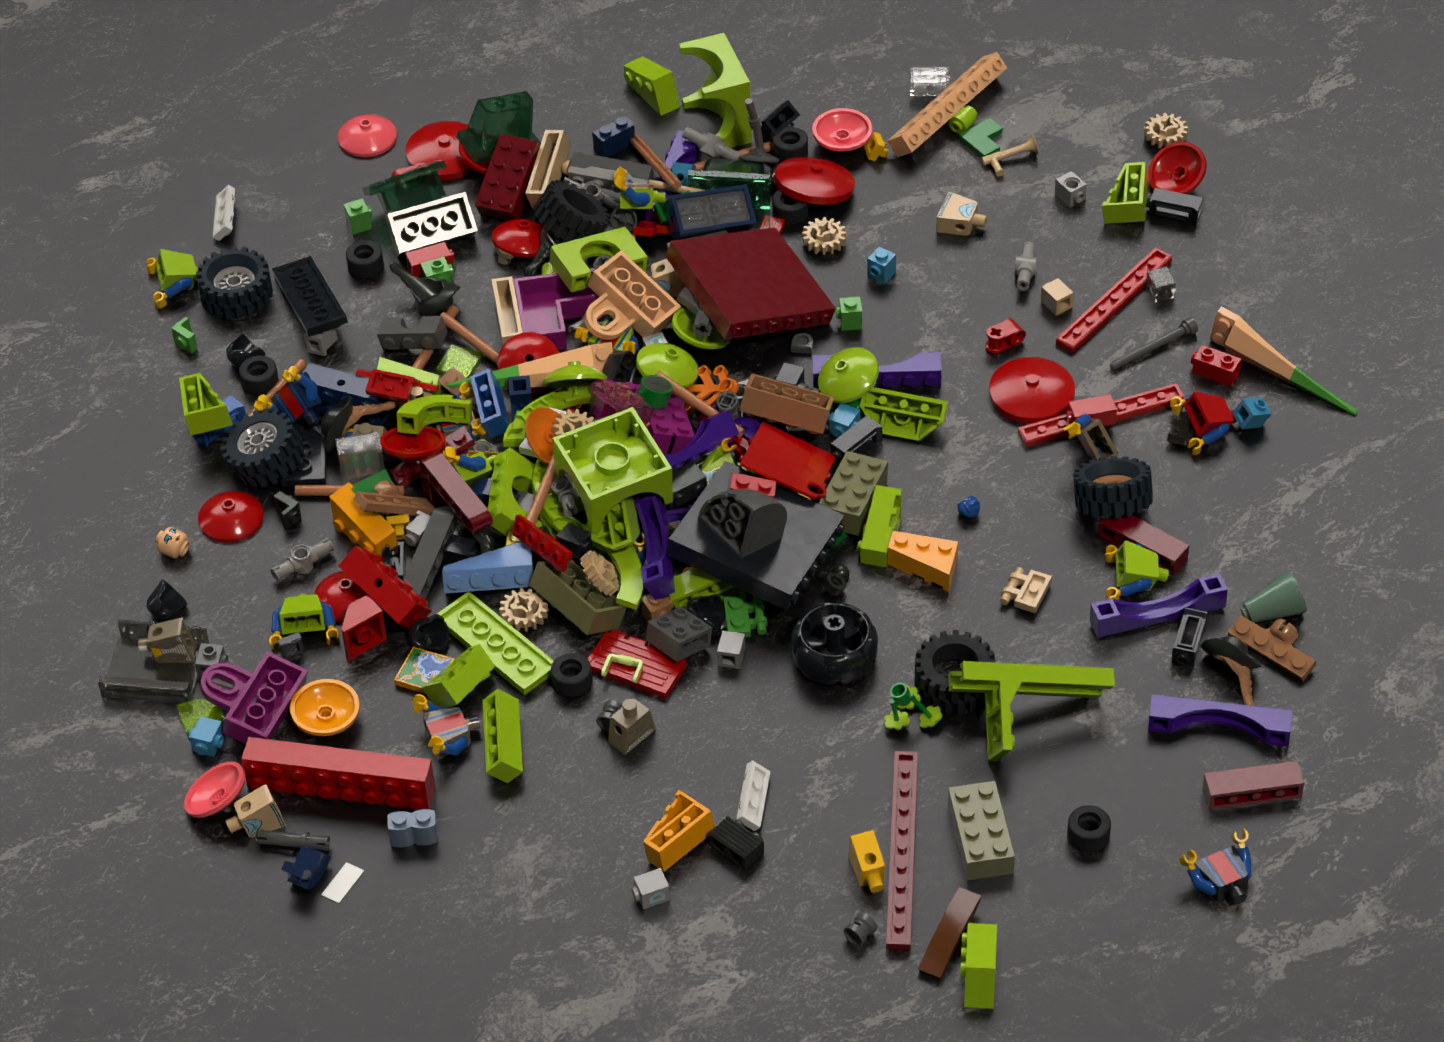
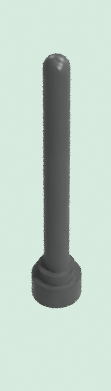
[1110,317,1198,370]

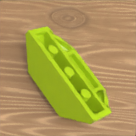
[860,387,948,442]
[591,495,640,551]

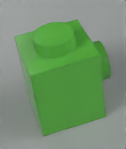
[343,198,373,234]
[421,257,454,283]
[836,297,862,331]

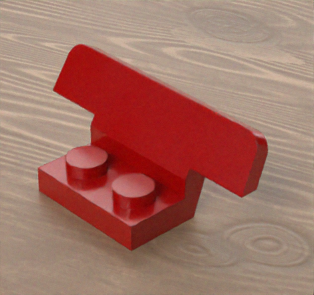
[355,369,439,403]

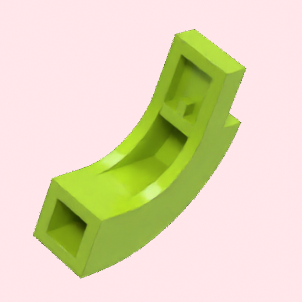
[397,395,472,434]

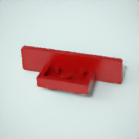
[512,515,573,572]

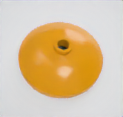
[290,679,360,736]

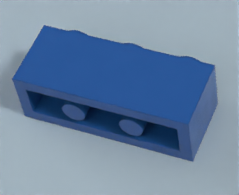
[470,368,510,438]

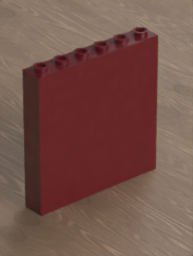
[666,227,836,340]

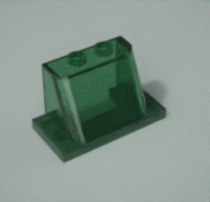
[456,91,541,164]
[688,159,771,209]
[362,160,447,216]

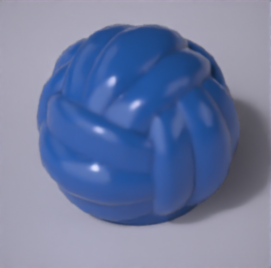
[957,495,980,518]

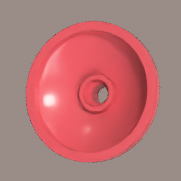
[812,108,872,152]
[337,114,397,157]
[184,762,245,818]

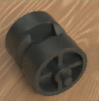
[610,206,637,232]

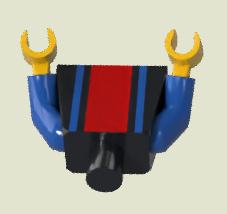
[1179,829,1251,904]

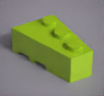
[1102,162,1148,224]
[669,568,747,609]

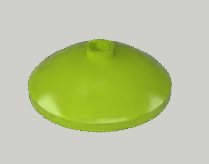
[672,307,732,350]
[636,343,698,388]
[818,347,879,404]
[543,361,608,388]

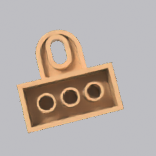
[584,250,681,340]

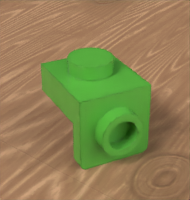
[171,317,198,354]

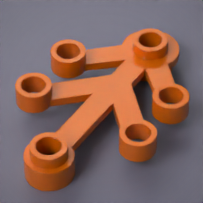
[683,365,739,415]

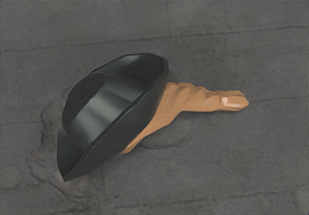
[321,396,395,453]
[1200,636,1261,706]

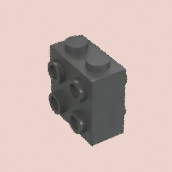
[646,607,712,662]

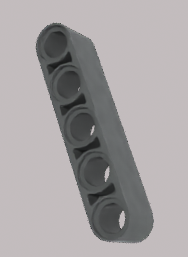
[404,508,459,599]

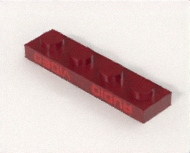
[390,426,475,487]

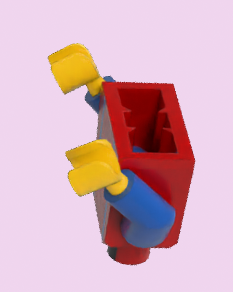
[1170,391,1237,455]

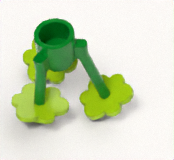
[884,682,942,730]

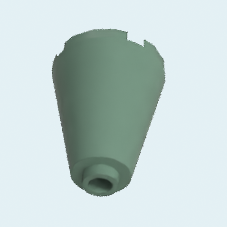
[1240,571,1307,623]

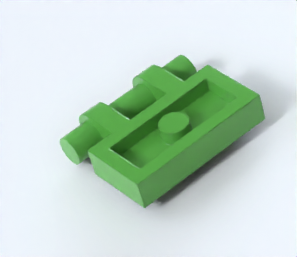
[723,595,768,637]

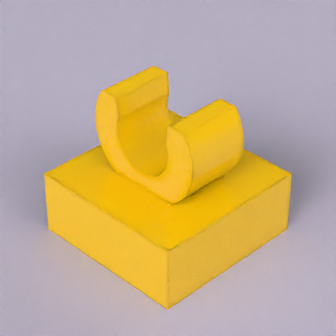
[864,132,889,161]
[387,514,410,540]

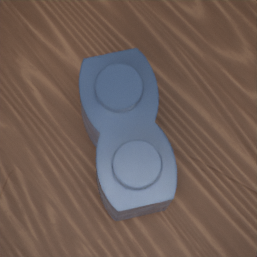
[387,809,438,847]

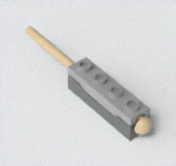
[561,152,705,194]

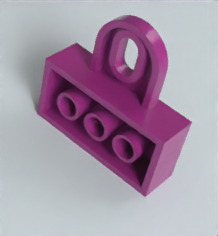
[200,651,308,744]

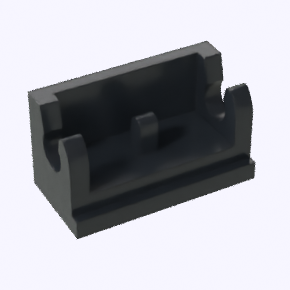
[383,542,406,581]

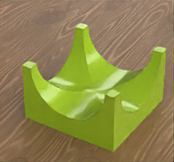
[679,33,752,148]
[552,407,673,533]

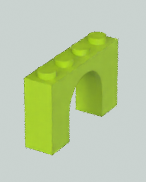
[550,227,647,292]
[487,447,542,536]

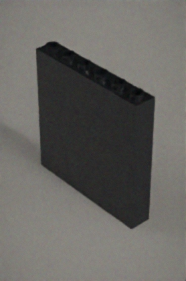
[665,461,845,611]

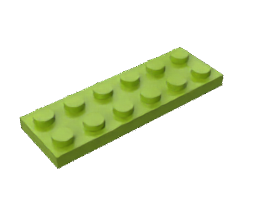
[437,592,554,695]

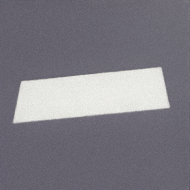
[321,862,364,903]

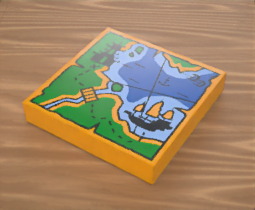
[394,647,455,694]

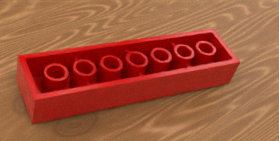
[241,737,436,810]

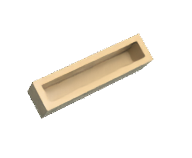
[525,130,571,209]
[492,276,523,346]

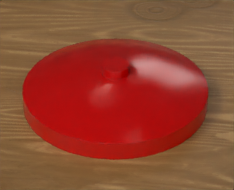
[405,121,478,181]
[774,157,855,205]
[989,357,1075,424]

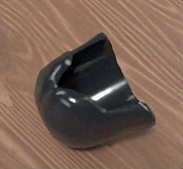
[226,333,266,369]
[146,579,187,620]
[686,594,724,631]
[408,614,449,651]

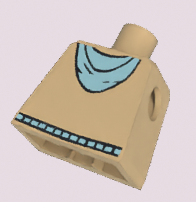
[936,192,987,236]
[650,259,686,297]
[225,784,286,838]

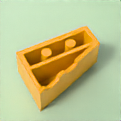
[329,482,397,557]
[888,531,958,592]
[643,790,715,872]

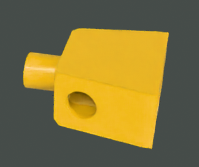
[848,830,885,893]

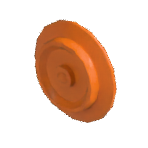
[525,407,560,465]

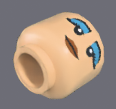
[155,527,190,559]

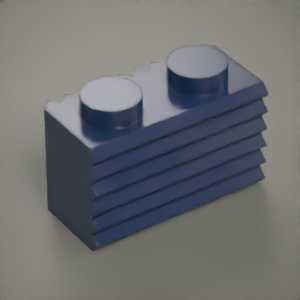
[592,116,635,157]

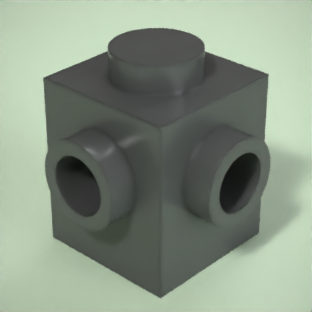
[195,643,228,679]

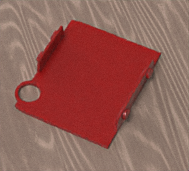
[739,422,836,500]

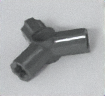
[677,286,713,338]

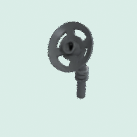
[739,98,779,162]

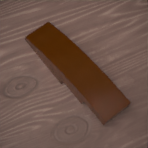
[918,887,982,980]

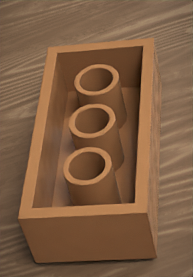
[739,374,834,434]

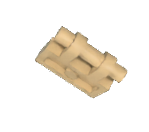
[1000,567,1052,613]

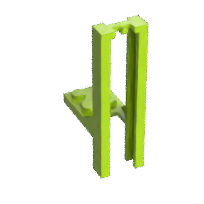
[948,661,1115,761]

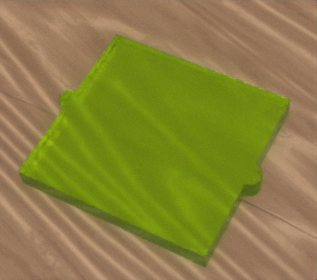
[436,344,483,378]
[177,697,225,736]

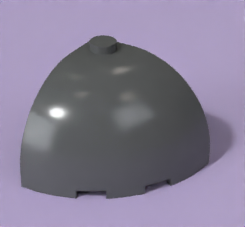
[698,489,787,558]

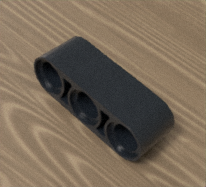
[602,351,636,383]

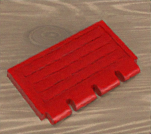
[588,629,687,699]

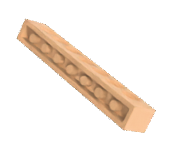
[887,52,1007,157]

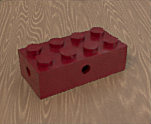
[475,134,540,221]

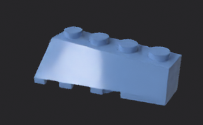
[442,542,534,593]

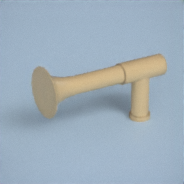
[981,134,1038,177]

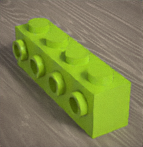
[483,689,523,783]

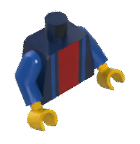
[254,366,321,427]

